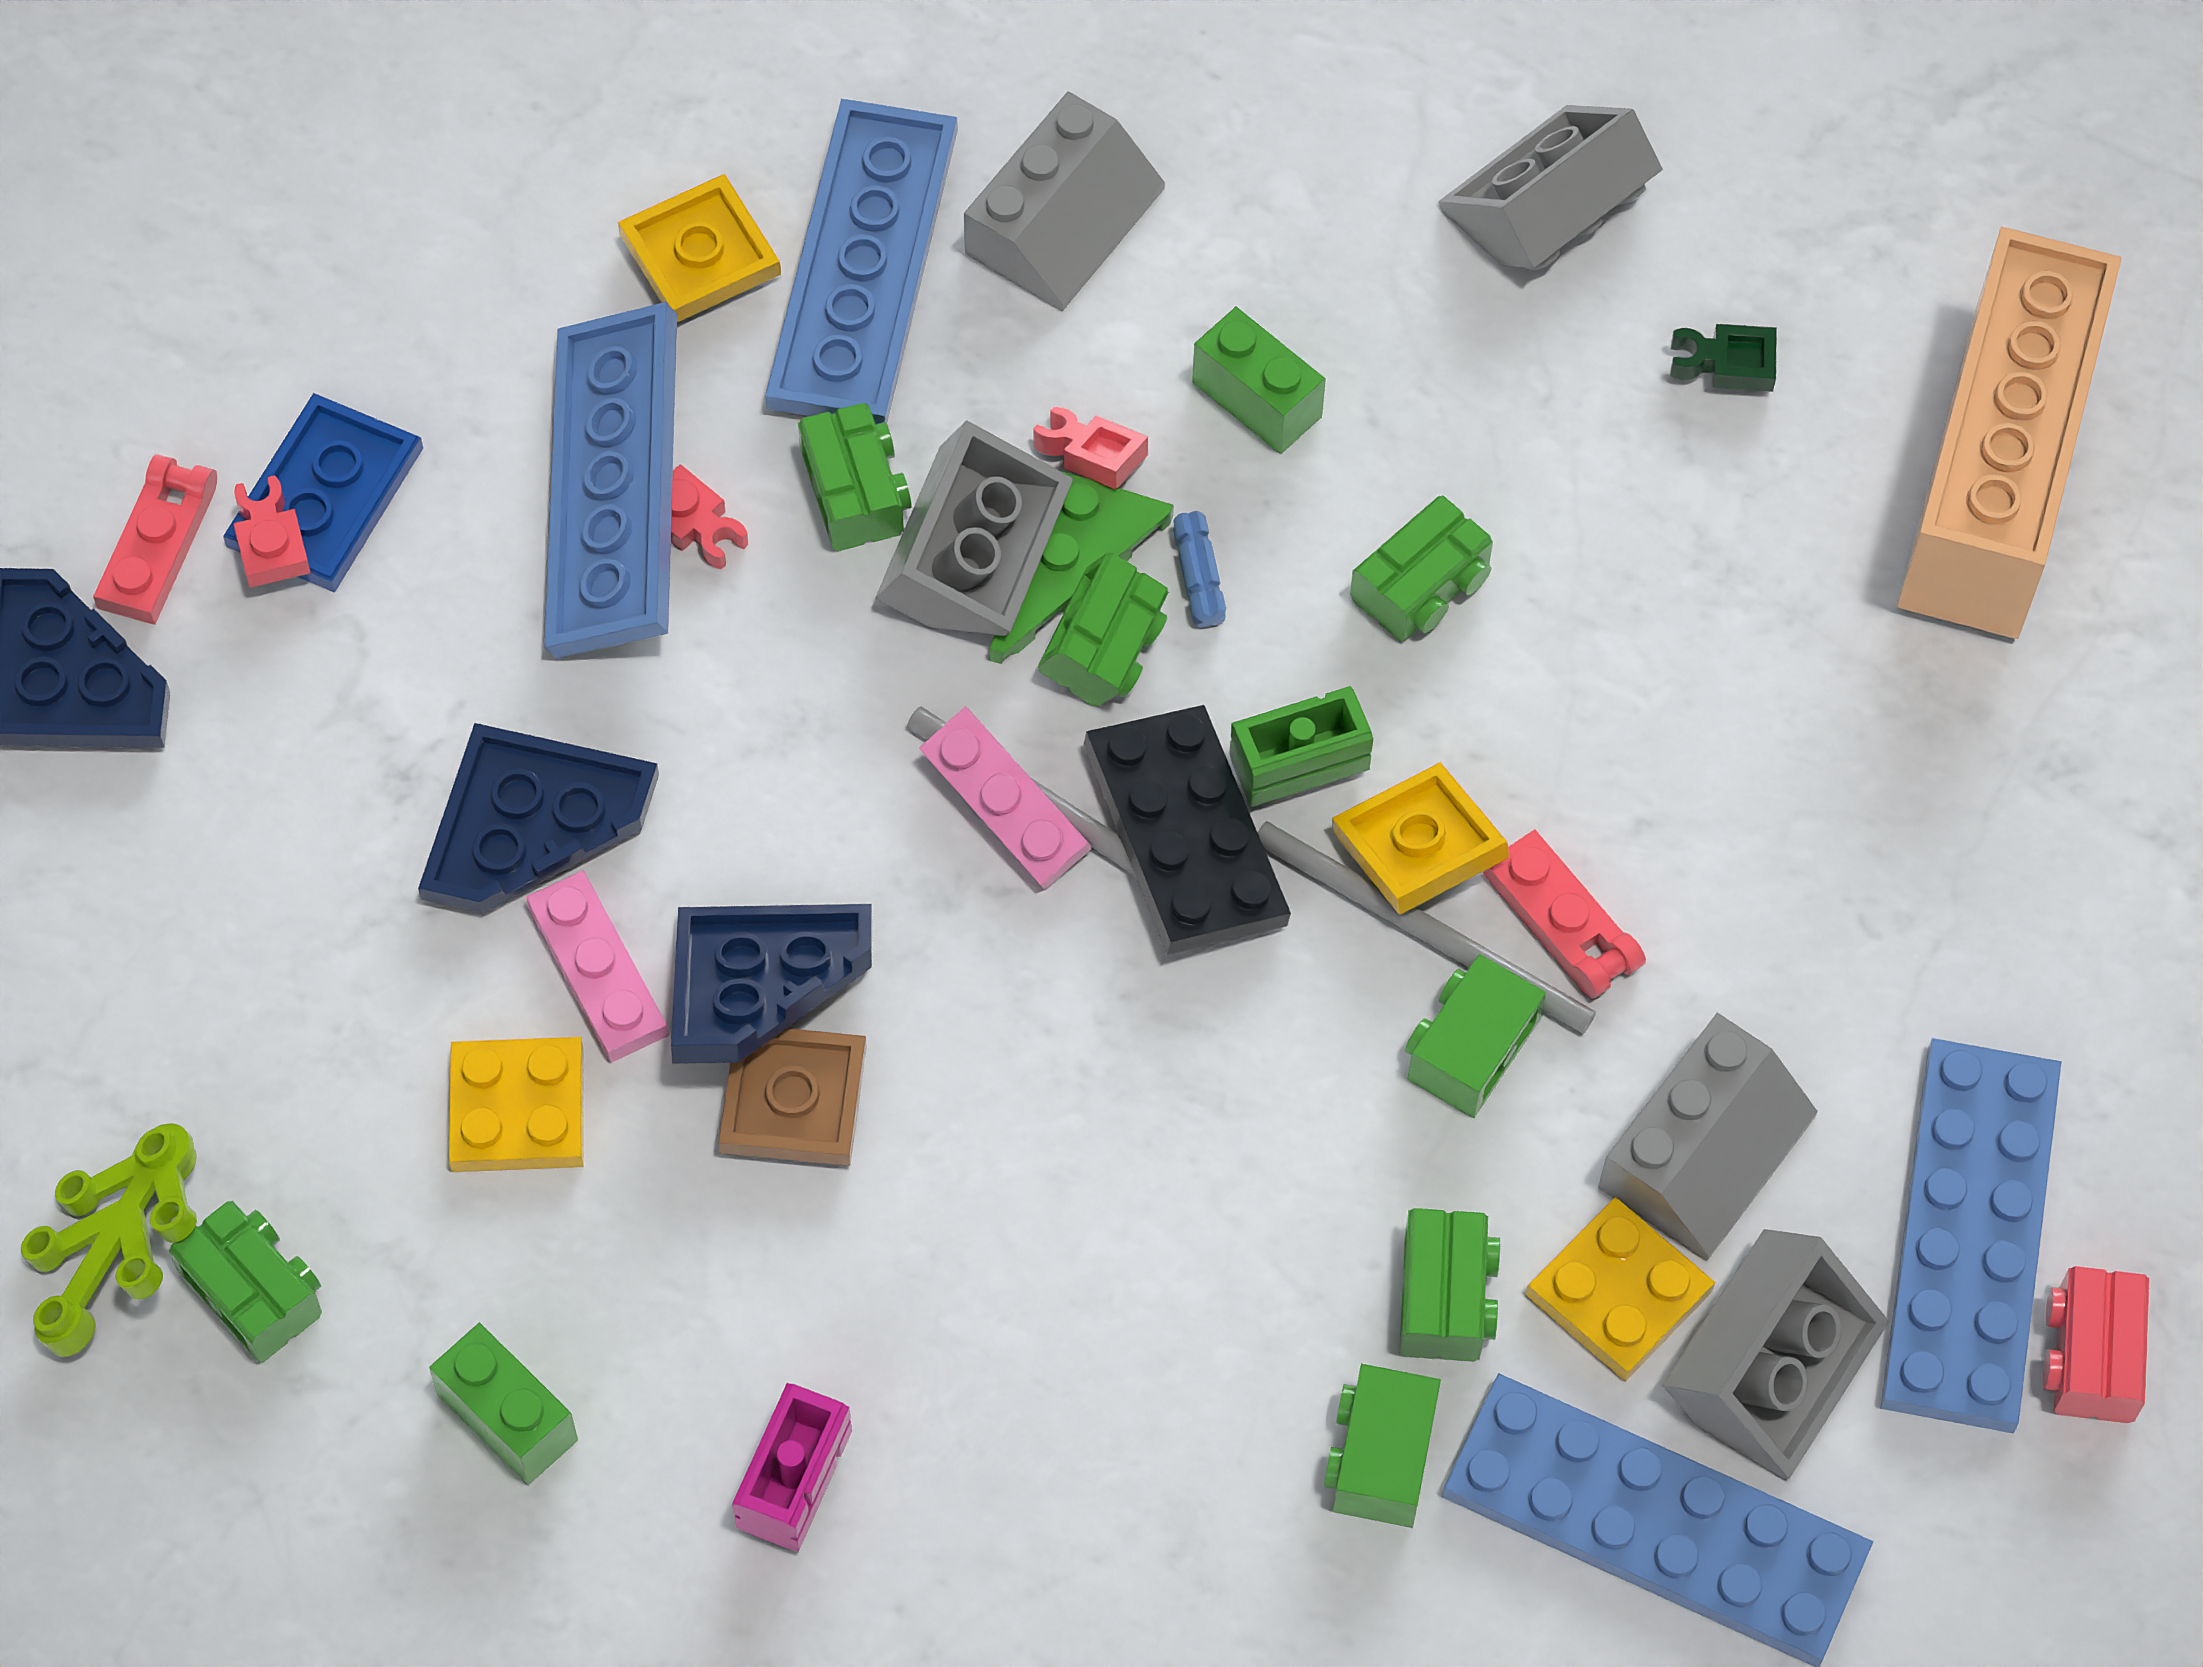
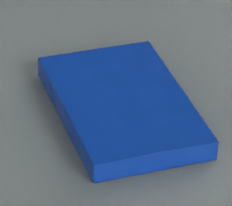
[223,393,423,593]

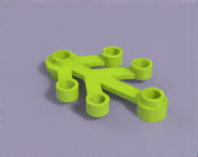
[21,1123,197,1357]

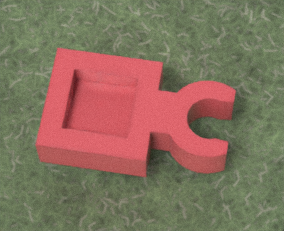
[1033,407,1148,490]
[671,464,749,570]
[234,475,311,588]

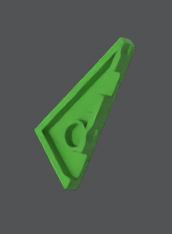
[989,471,1174,664]

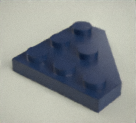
[0,568,170,748]
[418,723,659,914]
[671,904,872,1064]

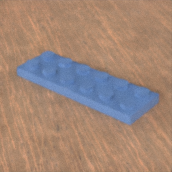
[765,98,958,424]
[545,302,677,658]
[1880,1038,2062,1434]
[1442,1373,1874,1667]

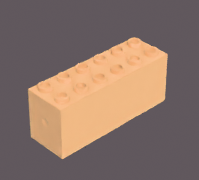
[1897,226,2122,639]

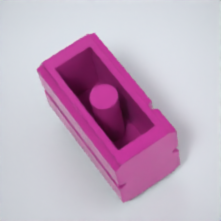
[732,1383,852,1552]

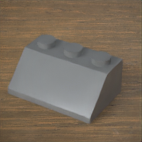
[964,91,1165,311]
[1438,105,1663,270]
[875,420,1074,636]
[1598,1012,1818,1261]
[1662,1229,1889,1479]

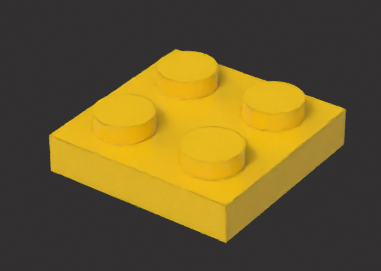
[618,173,781,322]
[1332,762,1509,915]
[449,1037,584,1172]
[1525,1197,1716,1382]

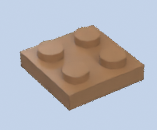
[718,1028,867,1166]

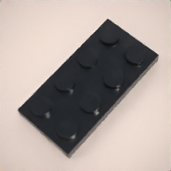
[1083,705,1291,955]

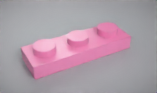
[919,706,1093,890]
[526,870,669,1063]

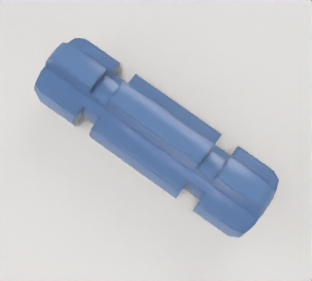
[1173,511,1226,627]

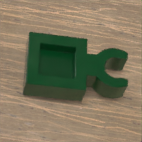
[1670,324,1777,392]

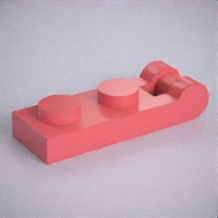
[93,454,217,625]
[1483,829,1646,999]

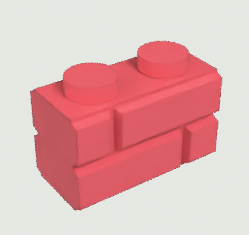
[2043,1266,2149,1423]

